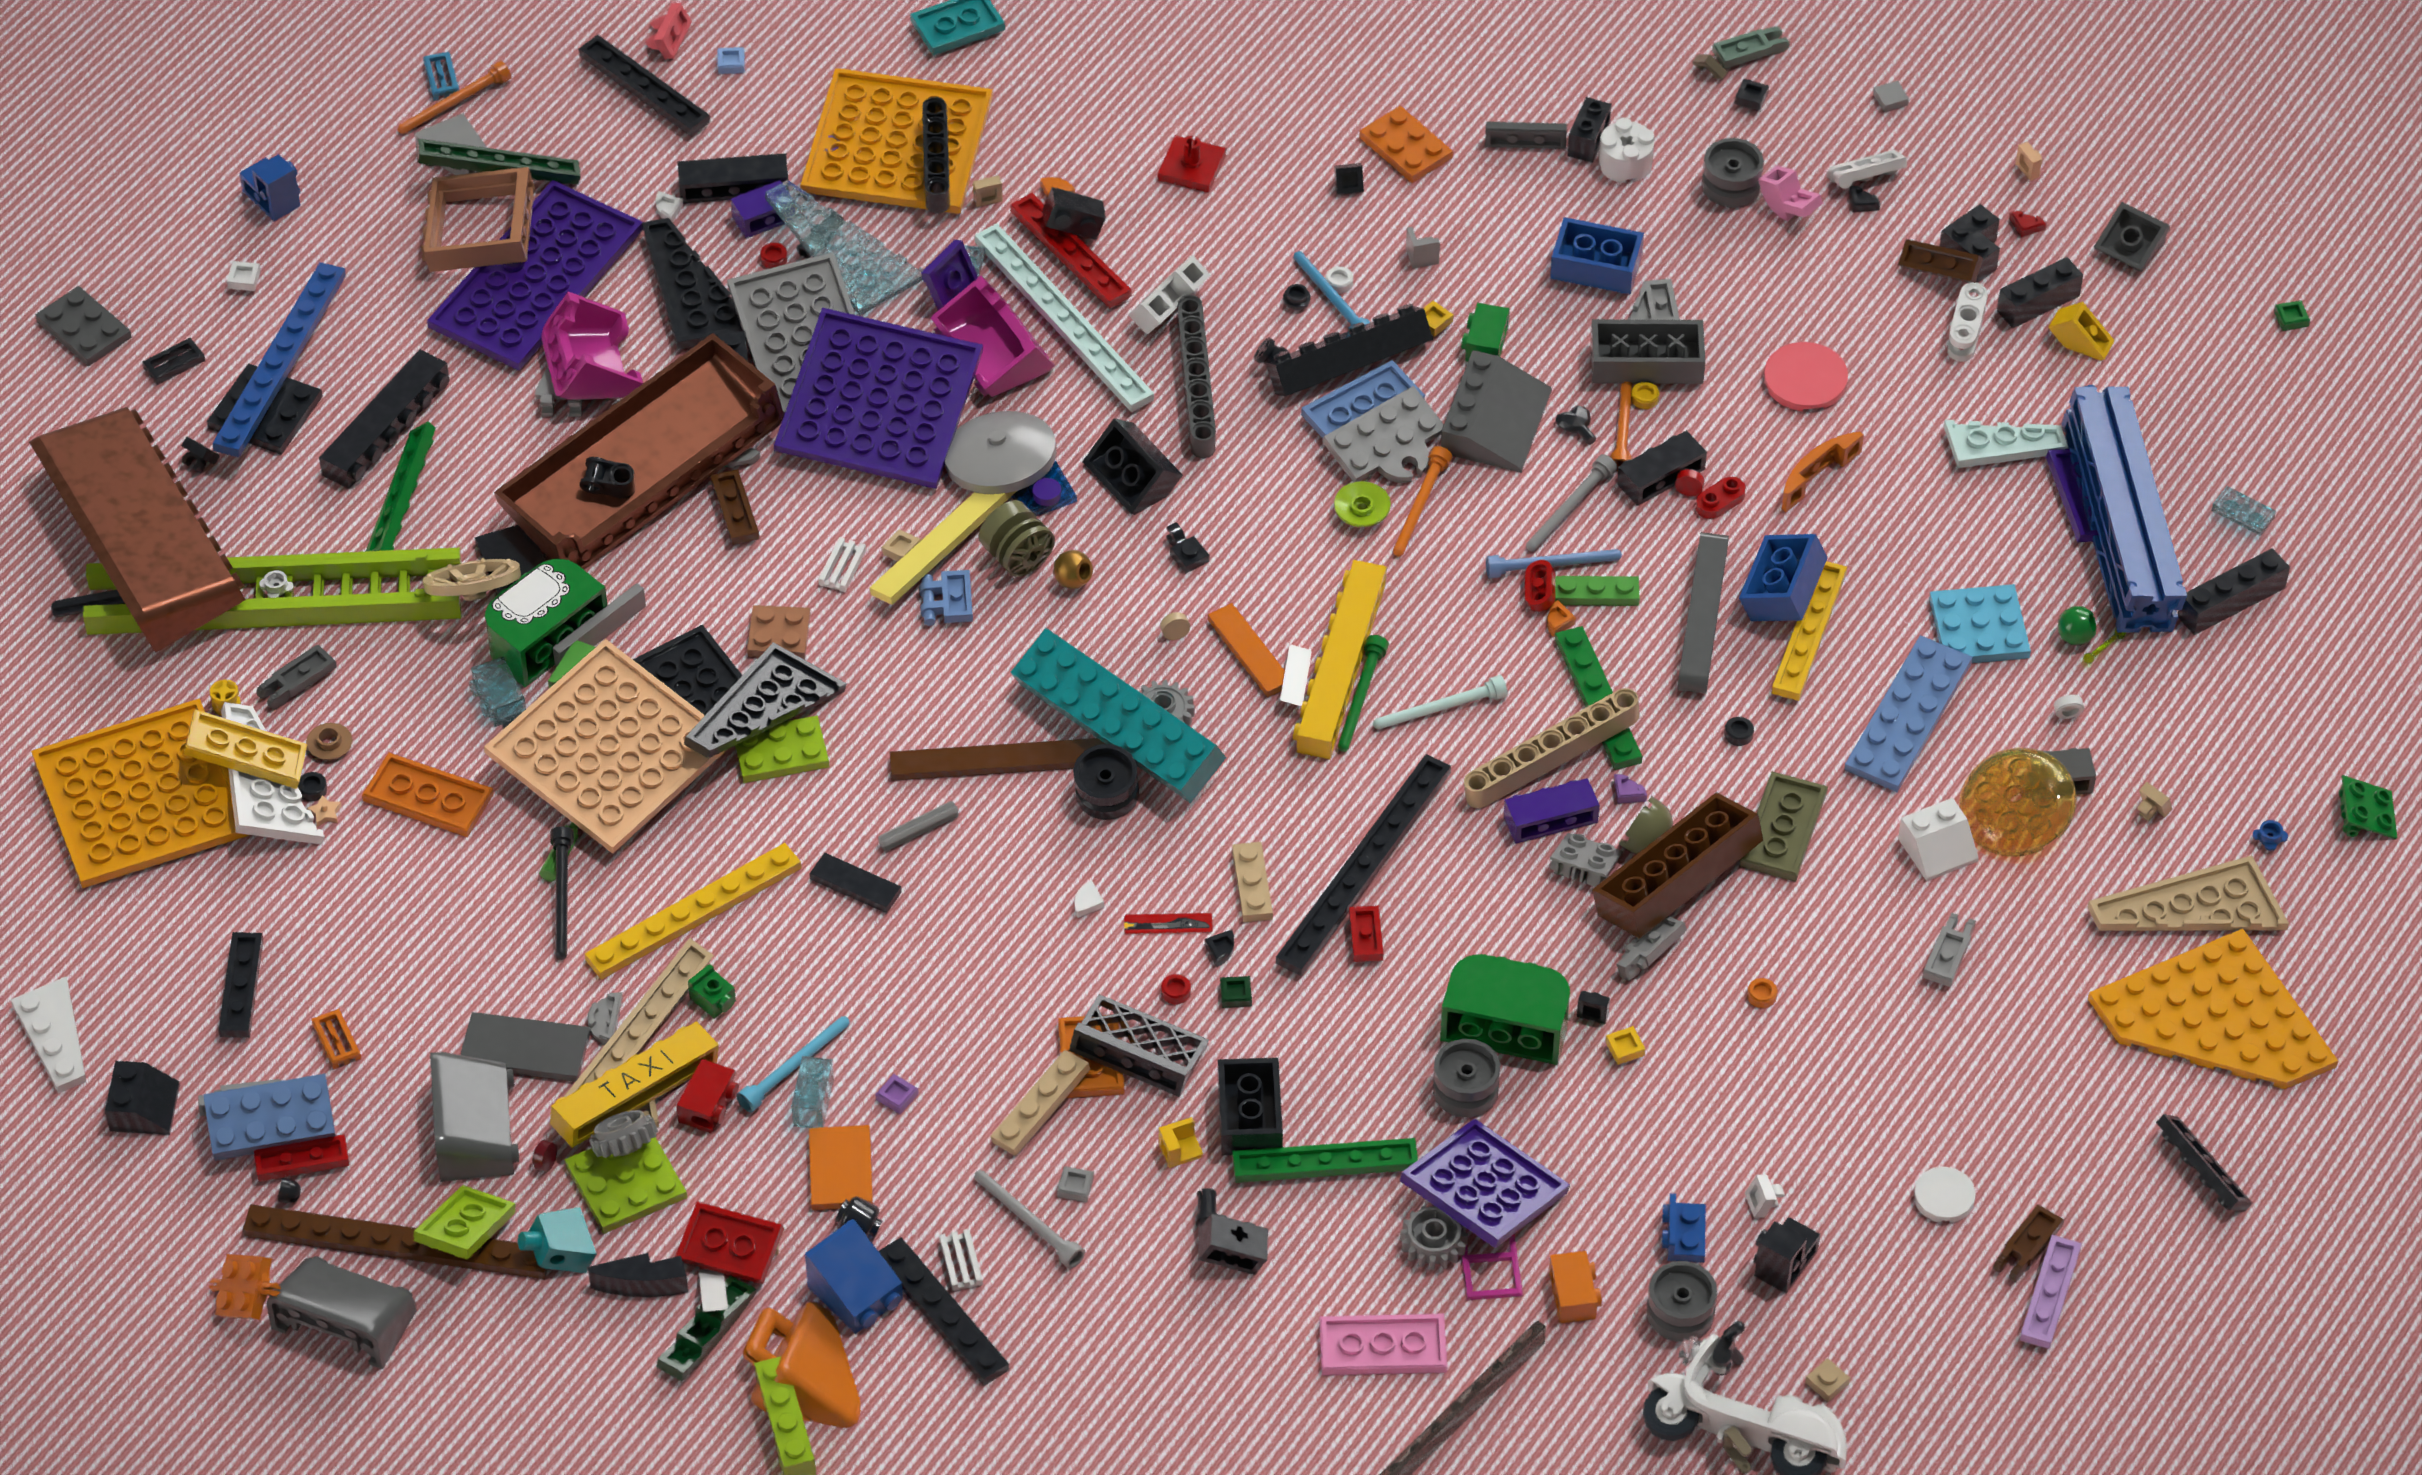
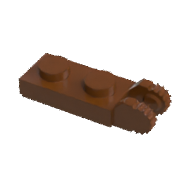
[1993,1204,2064,1282]

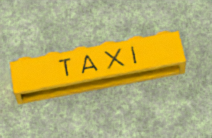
[550,1021,719,1148]

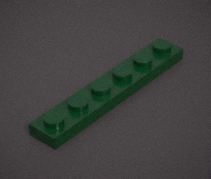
[416,138,581,185]

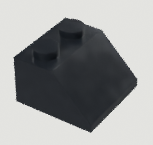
[105,1061,180,1135]

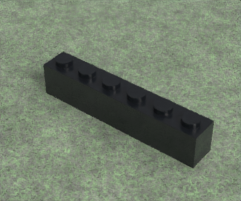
[1266,304,1433,397]
[319,349,450,489]

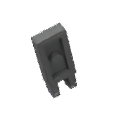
[256,645,337,710]

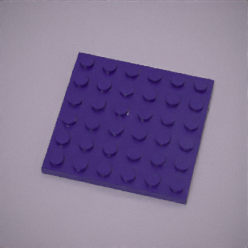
[774,307,983,489]

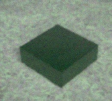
[1220,976,1252,1008]

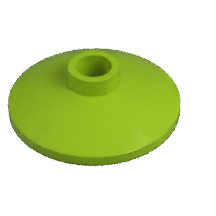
[1334,481,1391,527]

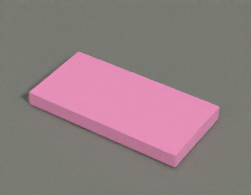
[1319,1314,1447,1375]

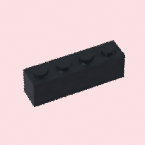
[677,153,789,204]
[2177,548,2290,635]

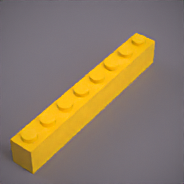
[1293,560,1387,760]

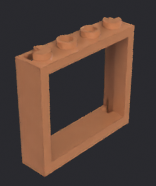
[421,167,535,272]

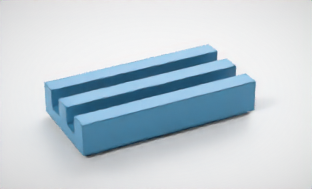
[423,52,459,101]

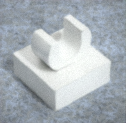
[1745,1175,1785,1218]

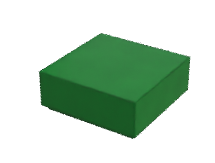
[2274,300,2310,331]

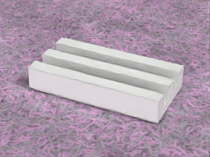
[818,537,866,592]
[939,1229,983,1291]

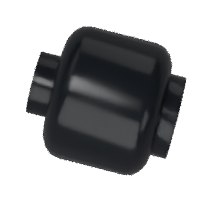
[834,1196,882,1237]

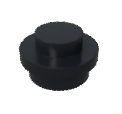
[1283,284,1311,310]

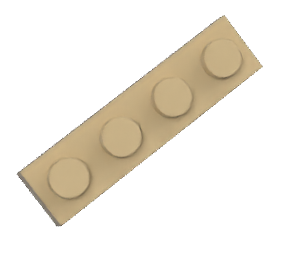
[990,1050,1090,1156]

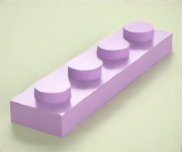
[2020,1235,2082,1349]

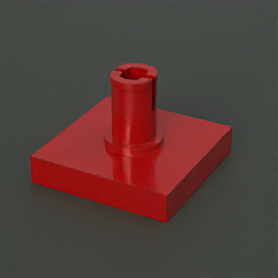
[1158,135,1226,193]

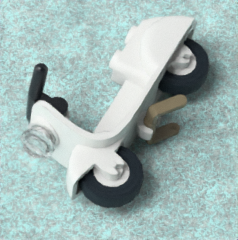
[1643,1321,1847,1475]

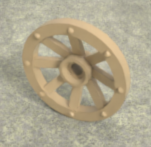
[422,558,521,601]

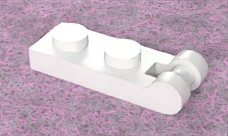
[1827,150,1907,189]

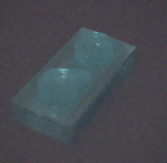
[2211,486,2276,536]

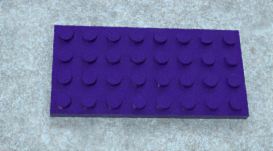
[427,180,643,371]

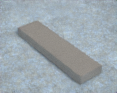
[553,583,646,667]

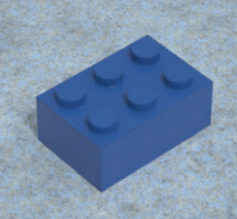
[1550,217,1644,295]
[1739,534,1828,621]

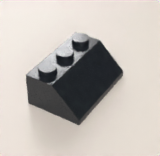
[1082,418,1183,515]

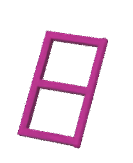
[1461,1234,1523,1300]

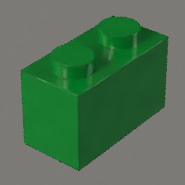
[1461,302,1510,362]

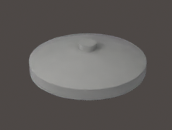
[945,411,1057,494]

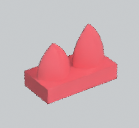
[645,2,692,59]

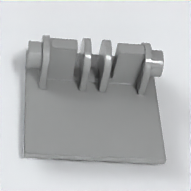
[1550,833,1623,887]

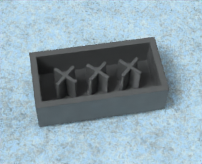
[1590,319,1705,384]

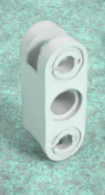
[1947,282,1988,362]

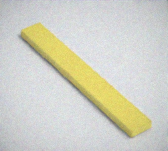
[869,490,1018,605]

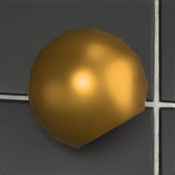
[1053,550,1093,590]

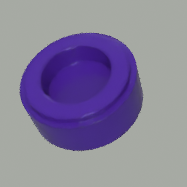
[1033,478,1061,506]

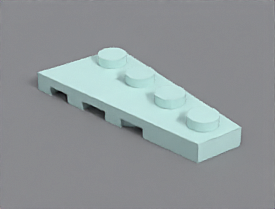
[1944,420,2068,468]

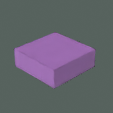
[876,1074,918,1114]

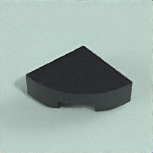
[1849,186,1880,212]
[1204,929,1234,967]

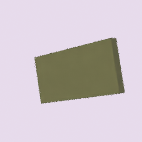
[1739,771,1828,882]

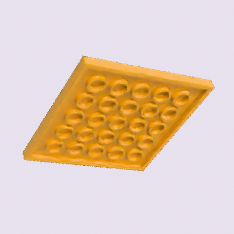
[800,68,993,214]
[31,698,249,888]

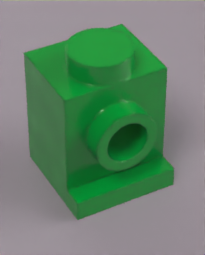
[688,964,736,1019]

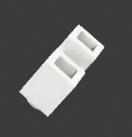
[1128,255,1211,335]

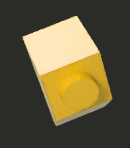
[2048,302,2115,361]

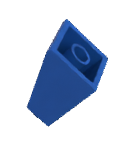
[805,1219,903,1334]

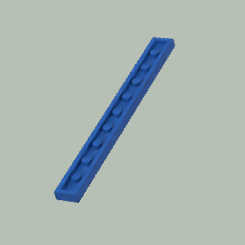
[212,262,346,458]

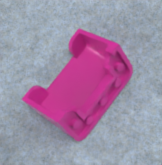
[930,275,1055,397]
[542,291,643,400]

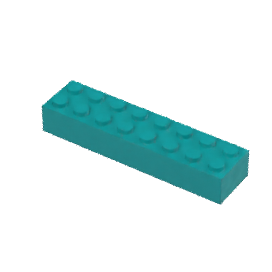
[1010,628,1226,804]

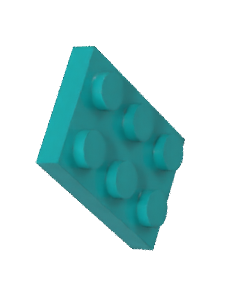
[910,0,1005,56]

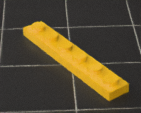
[1771,561,1847,701]

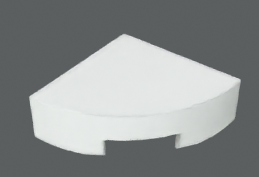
[656,191,683,222]
[1075,880,1104,918]

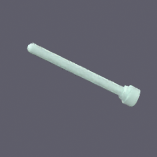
[1373,675,1508,730]

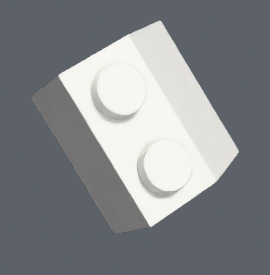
[1898,798,1979,881]

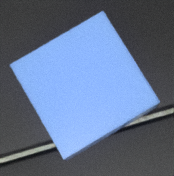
[717,47,745,74]

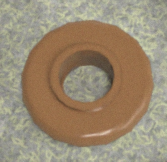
[306,723,353,761]

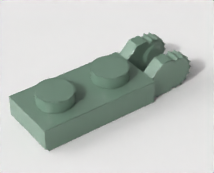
[1712,26,1790,69]

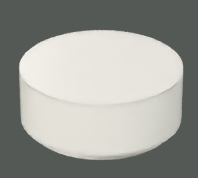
[1326,267,1353,294]
[2054,695,2084,719]

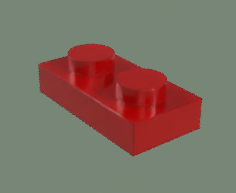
[1349,905,1384,962]

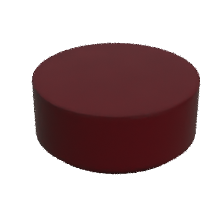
[532,1140,558,1172]

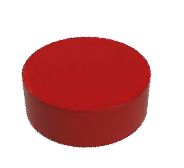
[760,242,788,269]
[1675,469,1705,497]
[1161,974,1191,1005]

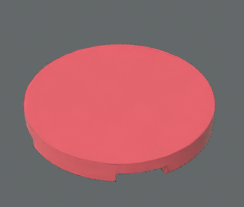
[1764,342,1848,411]

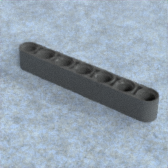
[1178,295,1216,459]
[1678,532,1729,694]

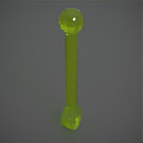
[2083,628,2126,664]

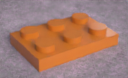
[1359,105,1453,184]

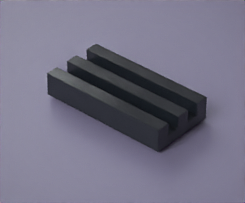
[142,338,205,385]

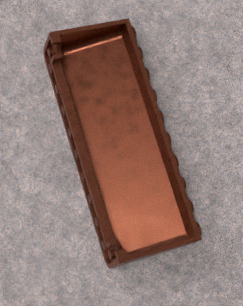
[494,333,784,569]
[29,407,246,653]

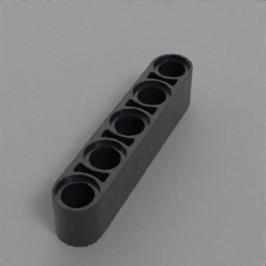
[922,97,950,213]

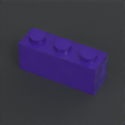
[1503,778,1600,844]

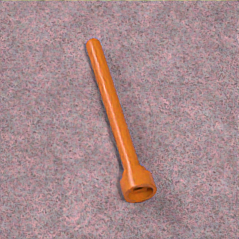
[398,60,512,134]
[1610,381,1632,472]
[1393,446,1452,557]

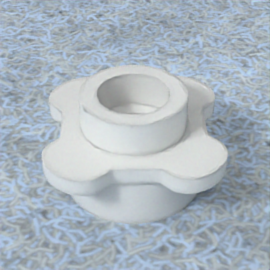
[259,570,294,598]

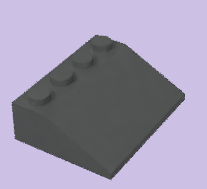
[1441,350,1552,473]

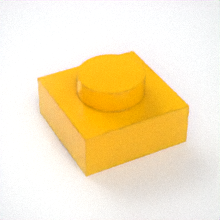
[1424,300,1454,337]
[1605,1026,1646,1065]

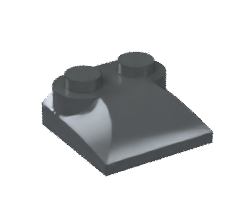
[2094,202,2170,272]

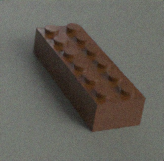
[1592,792,1764,939]

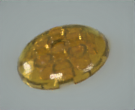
[1959,747,2077,857]

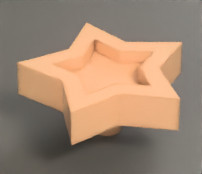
[307,795,342,827]

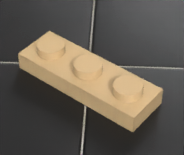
[1232,842,1273,923]

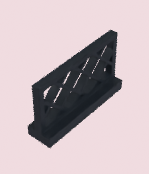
[1069,994,1209,1097]

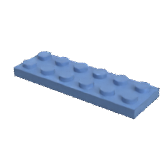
[1845,635,1972,793]

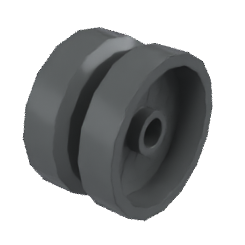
[1702,138,1764,208]
[1433,1039,1500,1118]
[1647,1261,1717,1342]

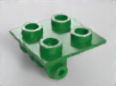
[2338,775,2398,839]

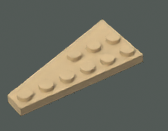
[2088,855,2289,931]

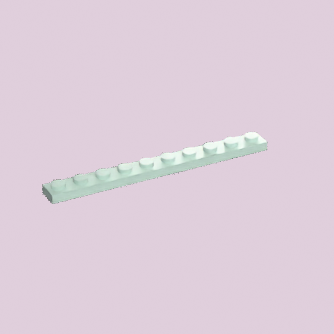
[975,223,1154,412]

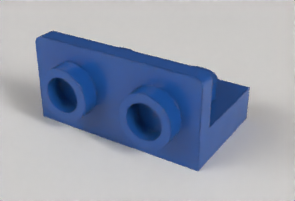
[1662,1193,1706,1262]

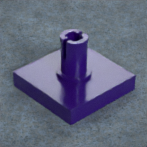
[921,239,978,311]

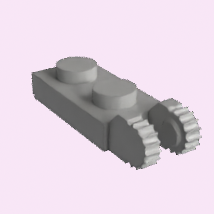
[1922,913,1976,987]

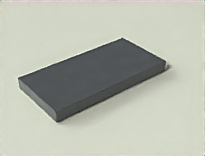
[460,1012,591,1082]

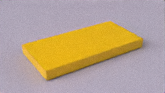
[184,710,307,789]

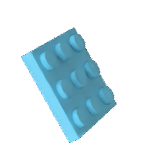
[1929,584,2031,663]

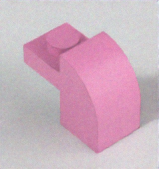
[1758,165,1823,221]

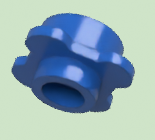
[2252,820,2288,851]

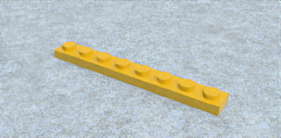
[584,842,802,980]

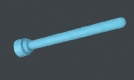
[736,1016,850,1113]

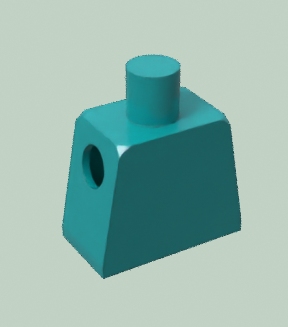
[518,1207,597,1273]

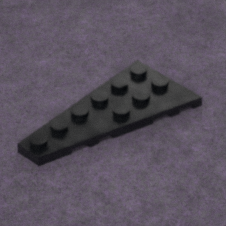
[642,218,743,350]

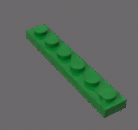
[366,421,436,551]
[1555,626,1643,770]
[1233,1138,1418,1183]

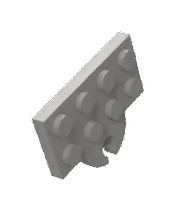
[1322,386,1444,483]

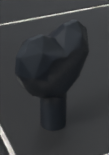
[1555,405,1596,445]

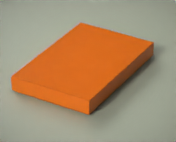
[1058,1015,1125,1098]
[809,1125,873,1210]

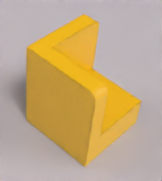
[1158,1117,1203,1168]

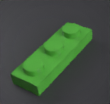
[1555,576,1640,606]

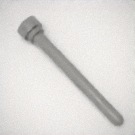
[1526,454,1617,551]
[974,1170,1085,1269]

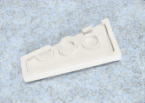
[11,976,87,1094]

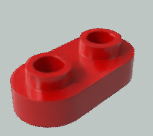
[1696,476,1746,519]
[1525,560,1556,612]

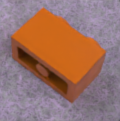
[1548,1250,1602,1324]

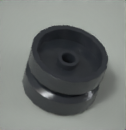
[1073,744,1140,820]

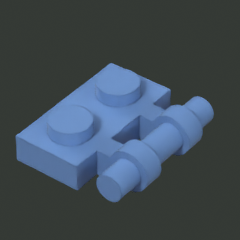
[919,570,973,626]

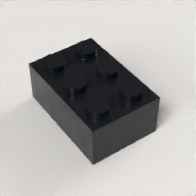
[1217,1057,1283,1156]

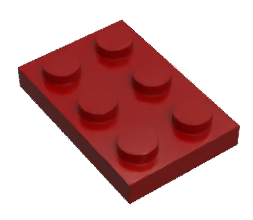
[675,1201,784,1284]

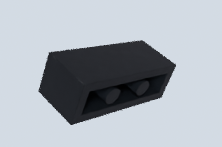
[1997,257,2083,328]
[1617,430,1707,506]

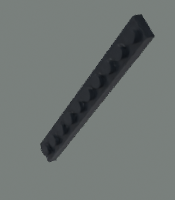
[1276,754,1451,976]

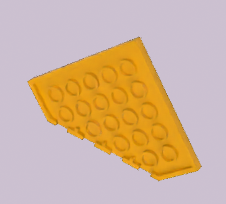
[2088,928,2338,1089]

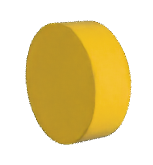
[1631,382,1660,410]

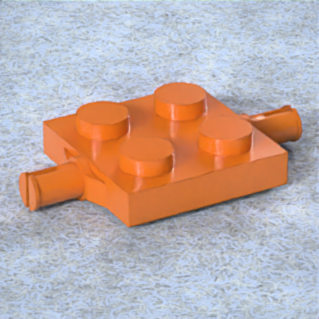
[209,1254,281,1320]

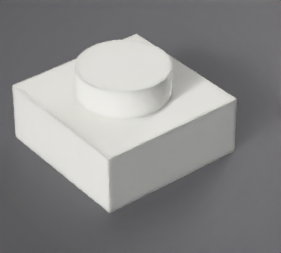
[227,261,261,291]

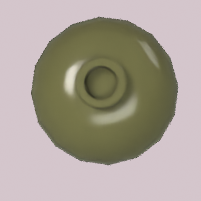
[1619,796,1673,855]

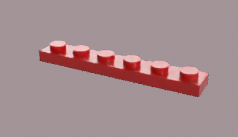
[1010,192,1132,309]

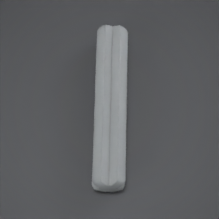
[878,801,959,851]

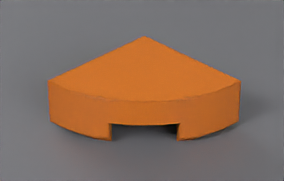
[1040,177,1075,197]
[1547,600,1576,637]

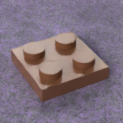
[747,605,811,660]

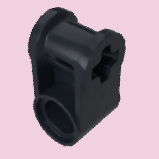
[579,457,636,499]

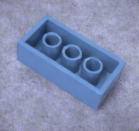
[203,1074,336,1161]

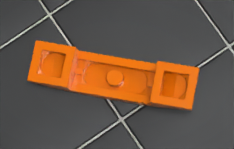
[1781,431,1864,513]

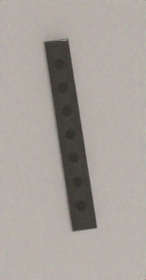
[1379,1321,1546,1475]

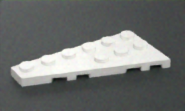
[221,702,325,845]

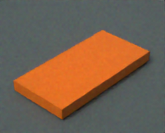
[362,752,494,838]

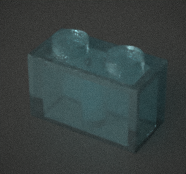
[469,657,526,727]
[791,1056,834,1128]

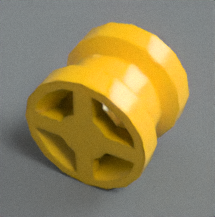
[209,679,241,716]

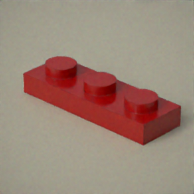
[253,1134,350,1182]

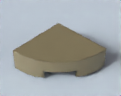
[1692,54,1728,79]

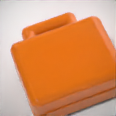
[743,1301,861,1428]

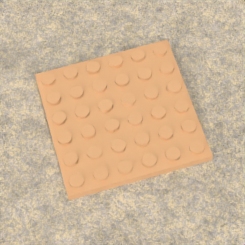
[484,639,726,854]

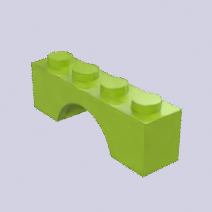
[754,1356,817,1475]

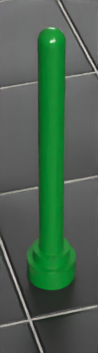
[1338,635,1389,752]

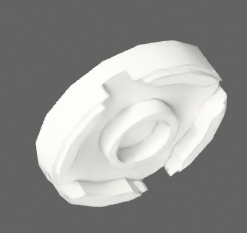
[1914,1166,1976,1223]

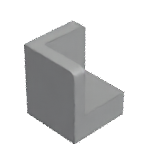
[1406,227,1440,268]

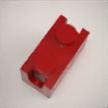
[676,1059,739,1134]

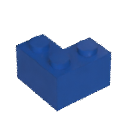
[239,154,301,222]

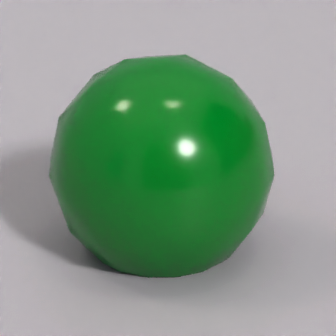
[2057,606,2097,646]

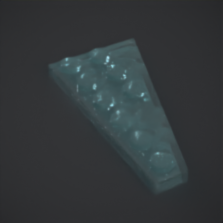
[765,180,923,316]

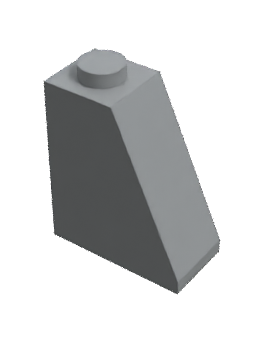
[414,113,487,175]

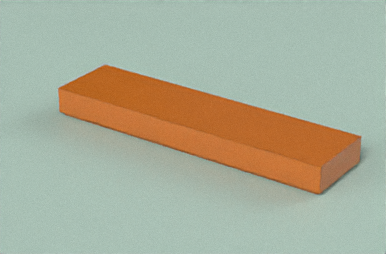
[1208,603,1285,698]

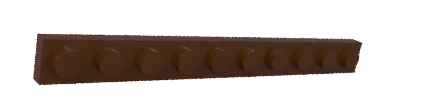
[243,1204,548,1280]

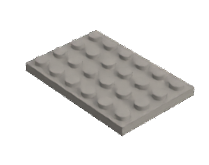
[727,252,855,417]

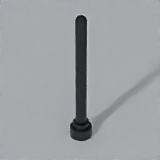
[550,826,574,960]

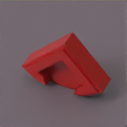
[2009,211,2047,237]

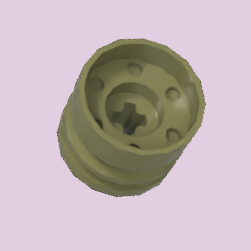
[979,500,1055,577]

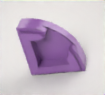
[1614,774,1647,804]

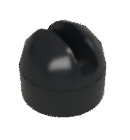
[277,1177,301,1203]

